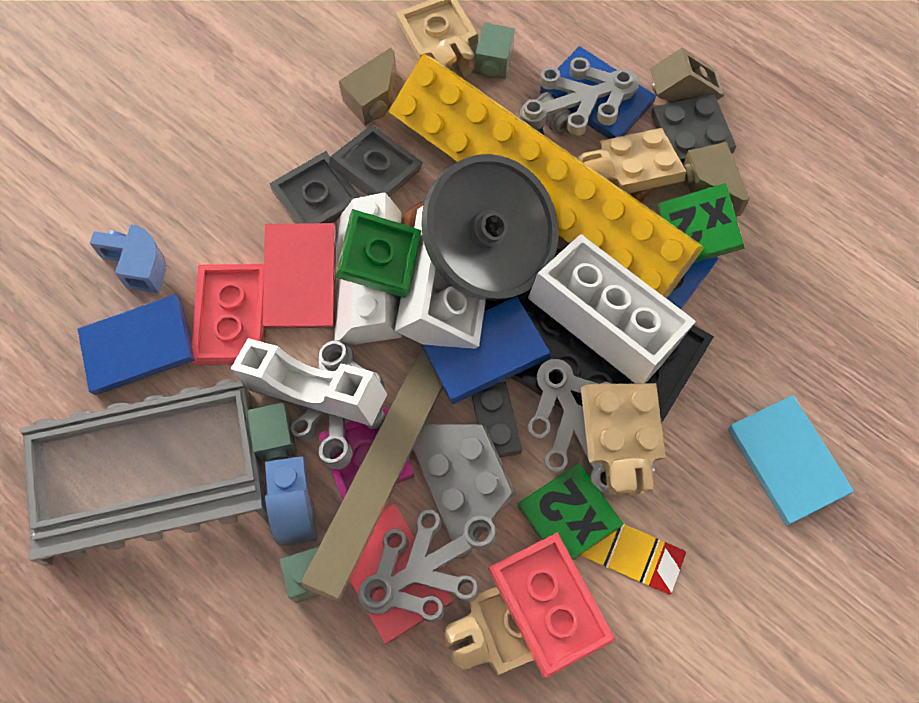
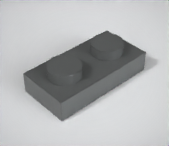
[471,381,522,458]

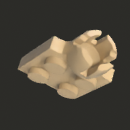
[396,0,478,78]
[579,128,686,194]
[581,383,666,496]
[444,586,534,676]

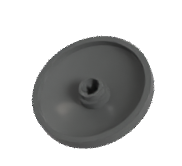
[421,154,559,300]

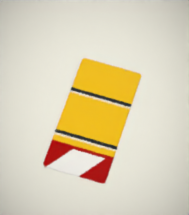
[580,524,686,595]

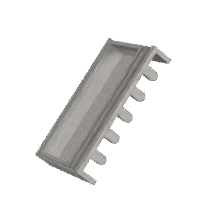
[20,379,268,566]

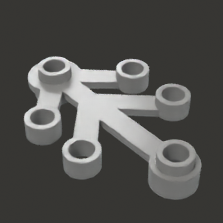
[520,57,639,136]
[291,341,386,469]
[528,359,611,493]
[358,510,497,623]

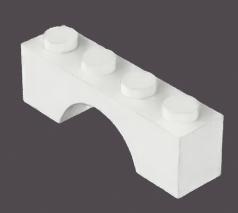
[231,338,387,426]

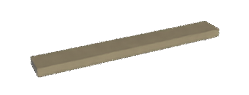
[301,347,443,603]

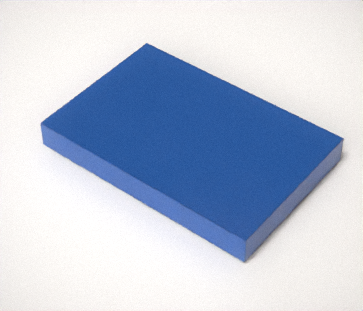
[540,46,656,139]
[77,294,195,395]
[421,296,551,405]

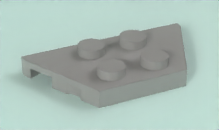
[414,424,516,558]

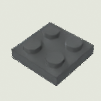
[651,93,736,164]
[328,124,423,197]
[269,151,360,224]

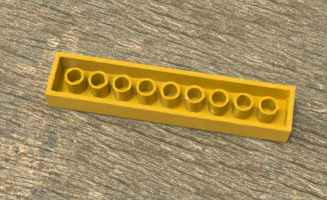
[388,54,704,298]

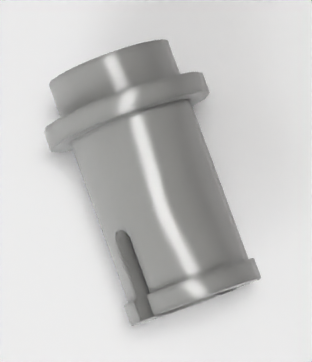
[537,92,572,133]

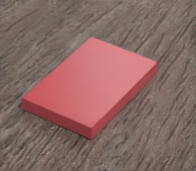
[263,223,336,328]
[191,264,265,365]
[350,503,453,645]
[488,532,616,679]

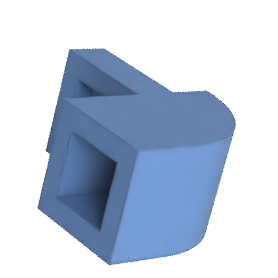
[90,224,166,293]
[265,456,317,546]

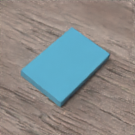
[728,395,854,526]

